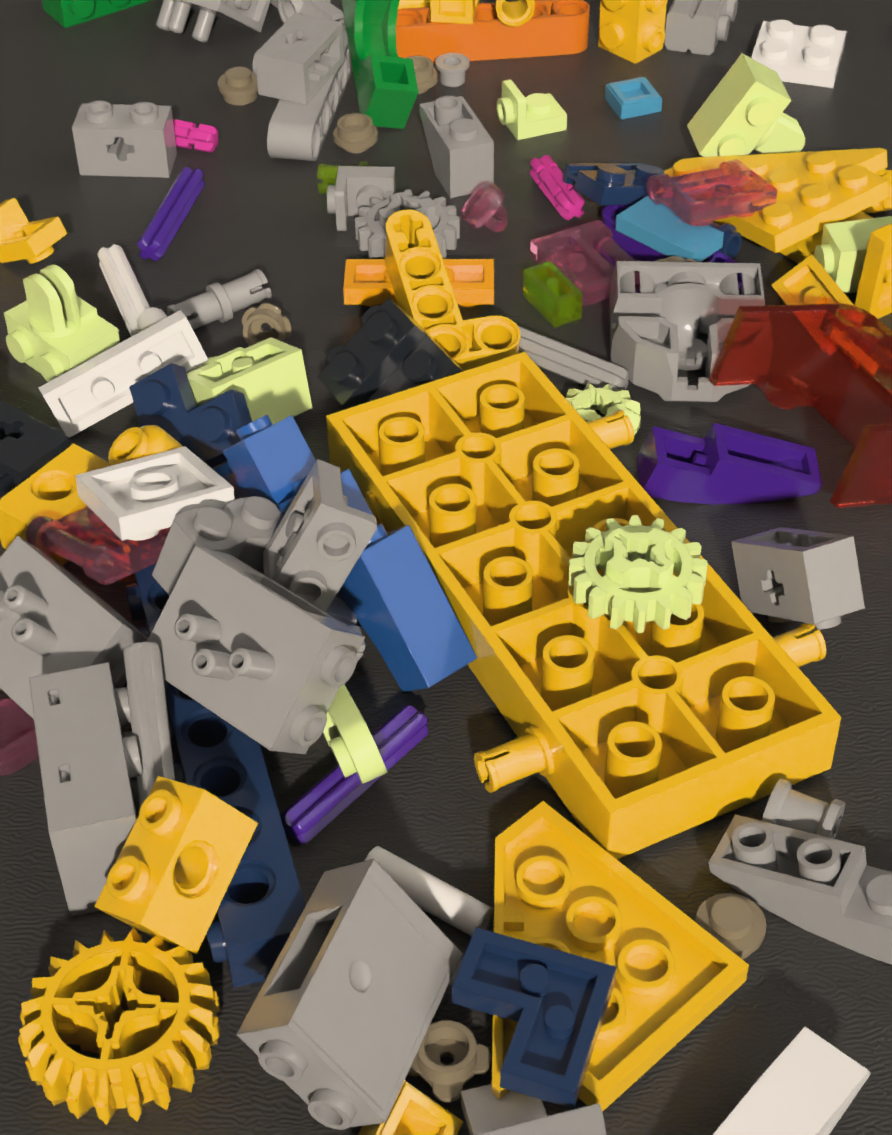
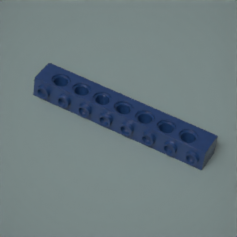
[125,554,306,988]

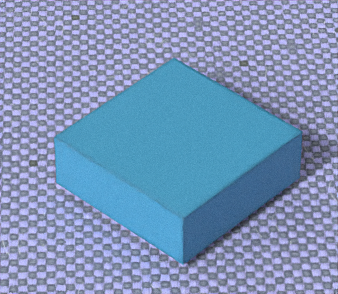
[605,77,662,119]

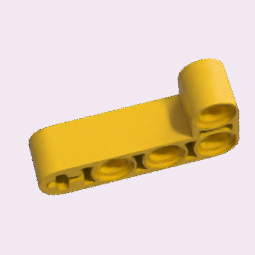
[385,210,521,371]

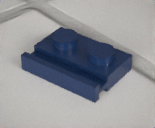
[563,163,680,205]

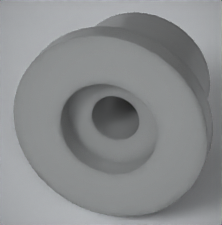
[435,53,469,87]

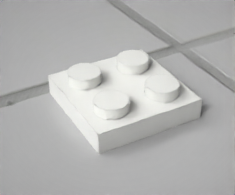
[751,20,847,88]
[75,446,235,541]

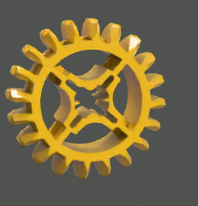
[18,927,220,1125]

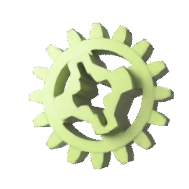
[568,515,708,633]

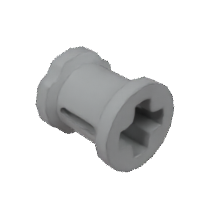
[762,778,845,839]

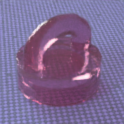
[461,182,508,232]

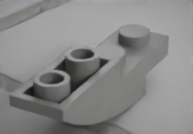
[709,814,892,965]

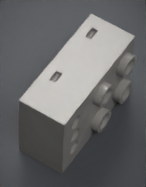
[29,662,143,917]

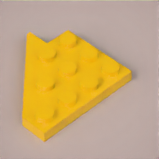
[663,148,889,253]
[492,801,749,1112]

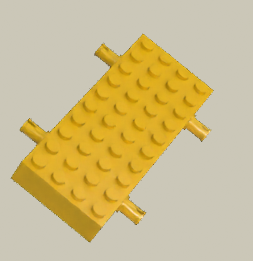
[326,352,842,859]

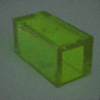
[523,261,583,328]

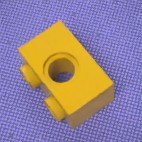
[0,444,110,566]
[94,776,258,954]

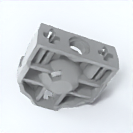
[609,261,770,403]

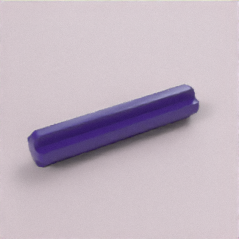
[137,167,205,261]
[280,705,429,845]

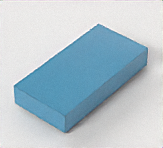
[615,196,724,262]

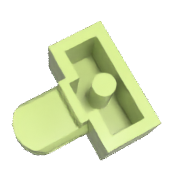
[687,53,805,157]
[4,264,120,382]
[187,337,313,424]

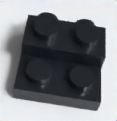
[317,298,464,409]

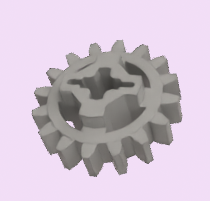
[355,189,460,259]

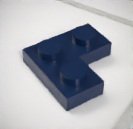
[129,363,253,468]
[452,927,617,1109]

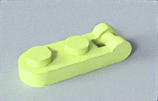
[323,684,387,784]

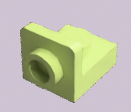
[496,79,567,140]

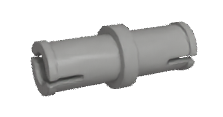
[167,269,272,330]

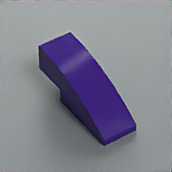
[636,423,823,505]

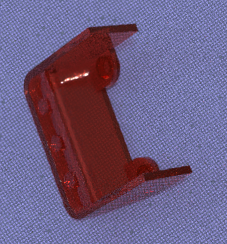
[709,304,892,508]

